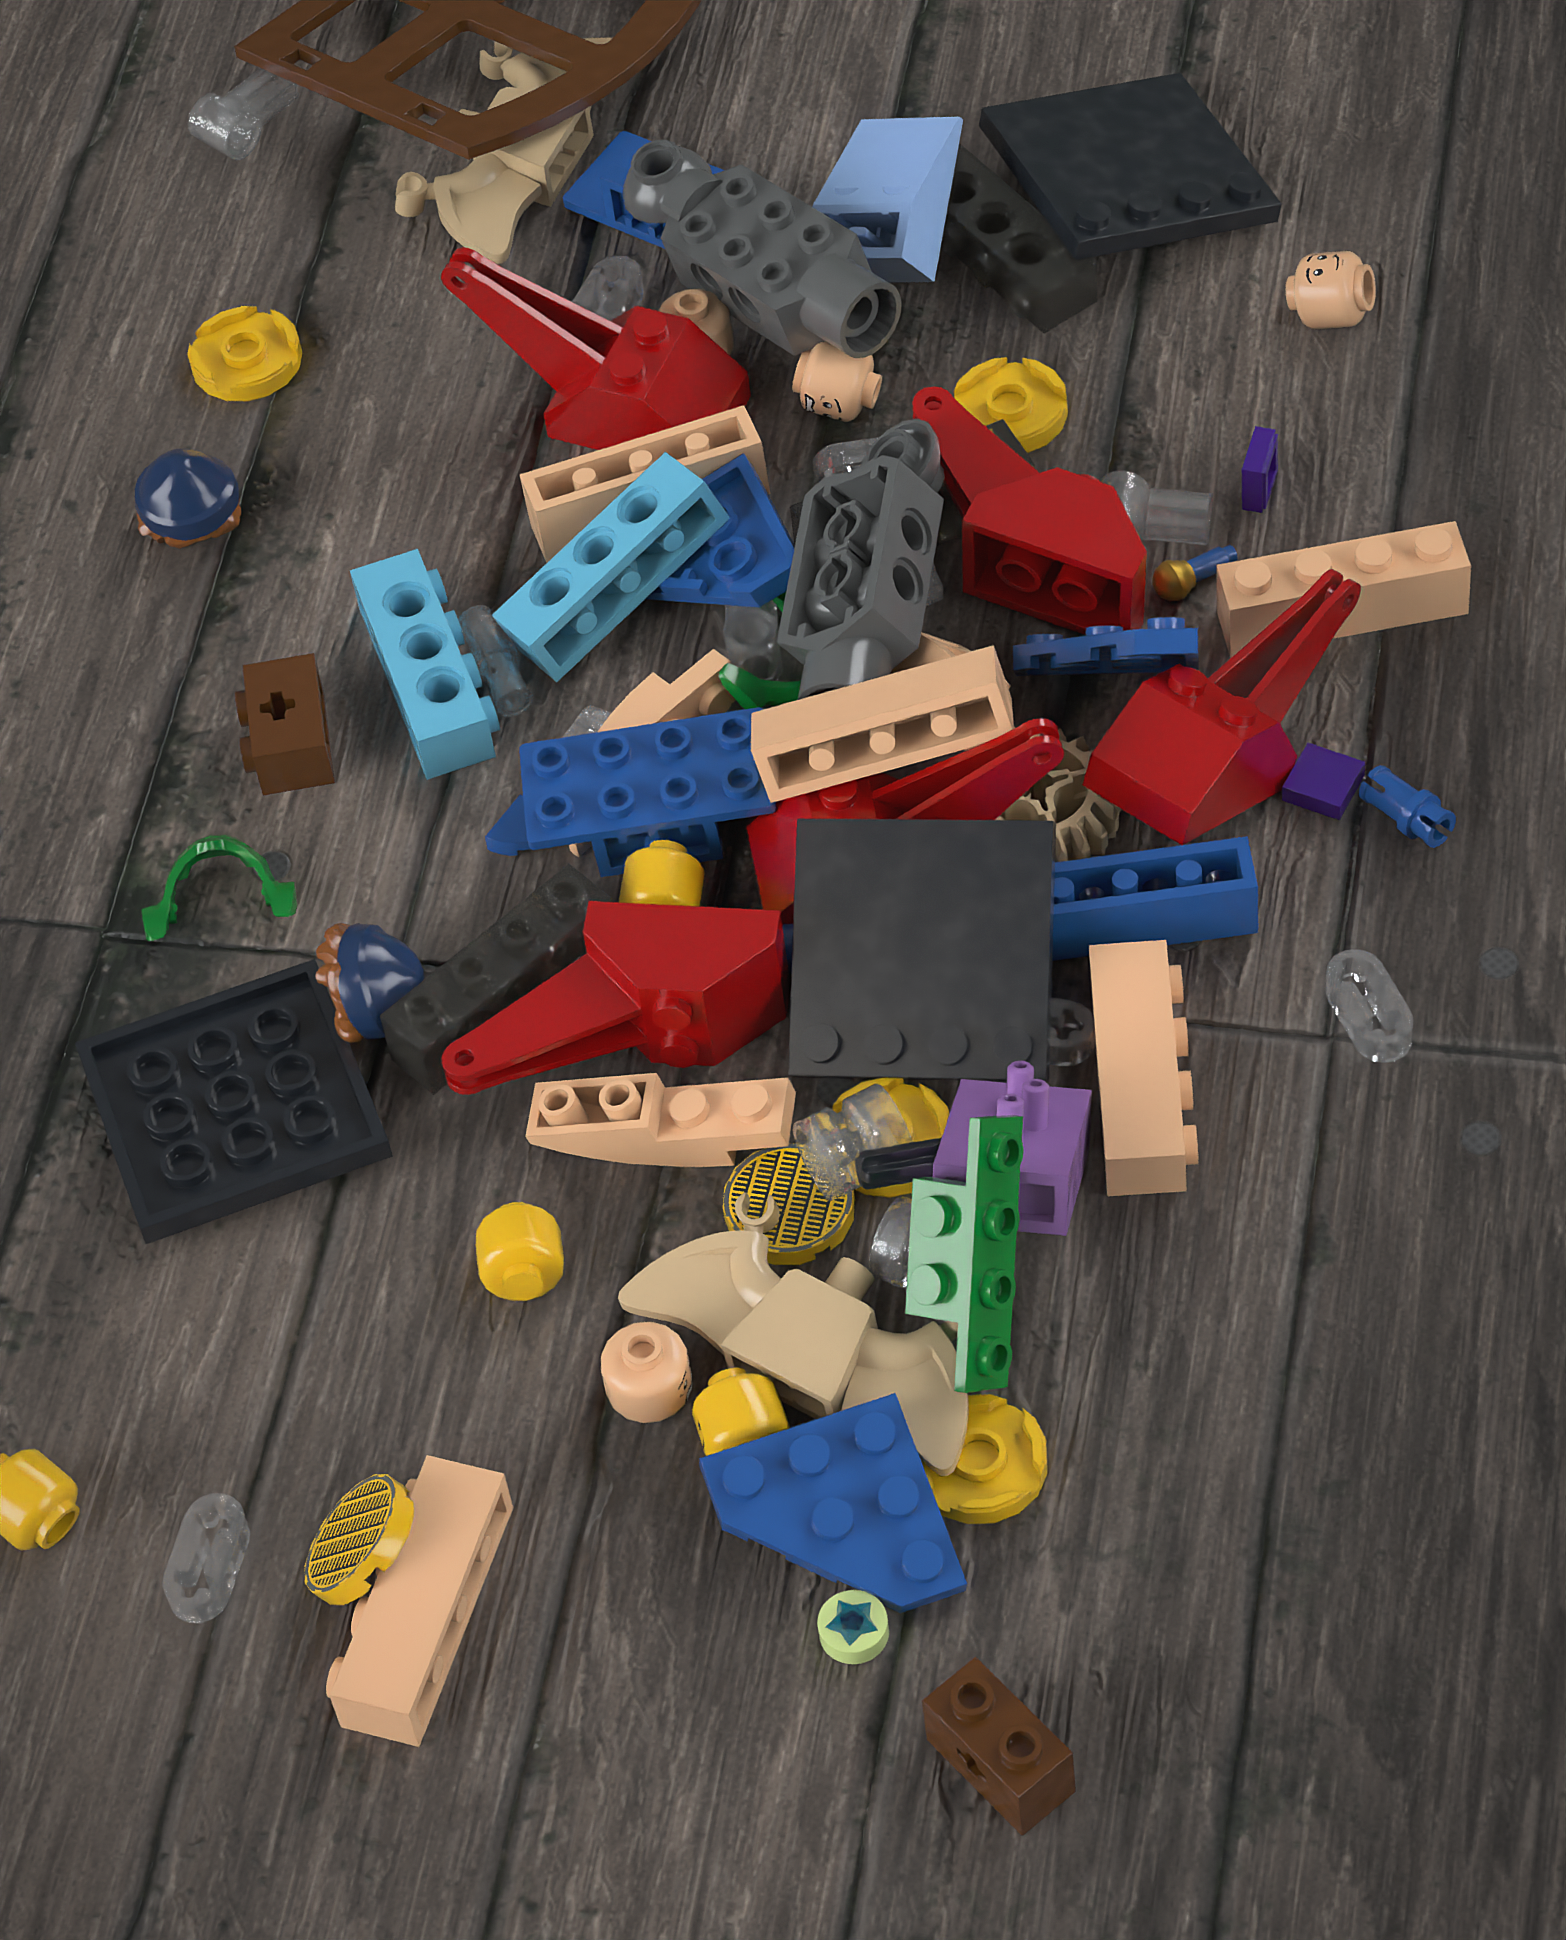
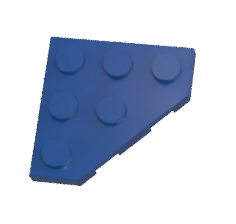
[646,453,795,608]
[1013,617,1199,676]
[699,1393,967,1613]

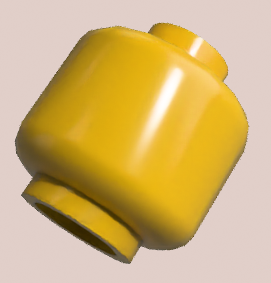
[619,840,705,907]
[476,1202,564,1301]
[692,1368,790,1456]
[0,1449,80,1550]

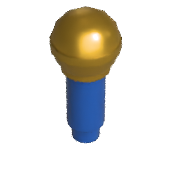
[1152,545,1238,601]

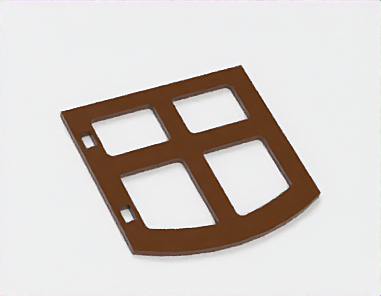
[234,0,701,160]

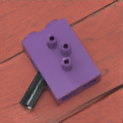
[855,1061,1092,1236]

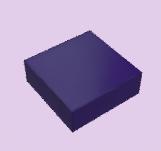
[1242,426,1278,513]
[1282,742,1365,820]

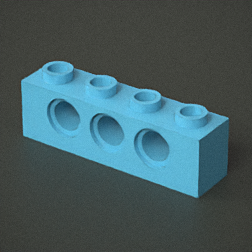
[492,452,730,682]
[350,549,500,780]

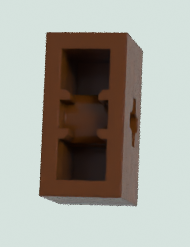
[235,653,335,796]
[922,1657,1076,1836]

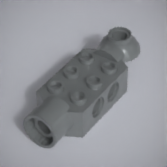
[623,140,901,358]
[777,419,945,700]

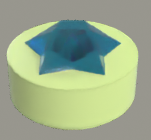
[817,1590,889,1664]

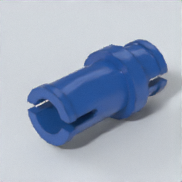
[1359,765,1456,848]

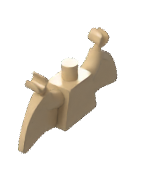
[395,38,612,264]
[618,1193,969,1476]

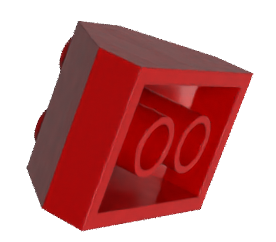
[441,248,751,450]
[912,386,1147,635]
[1082,569,1361,845]
[747,718,1064,926]
[442,901,791,1095]

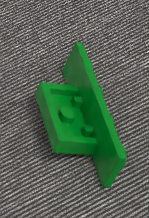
[905,1115,1024,1393]

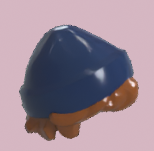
[135,448,241,548]
[316,923,425,1043]

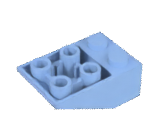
[812,117,963,282]

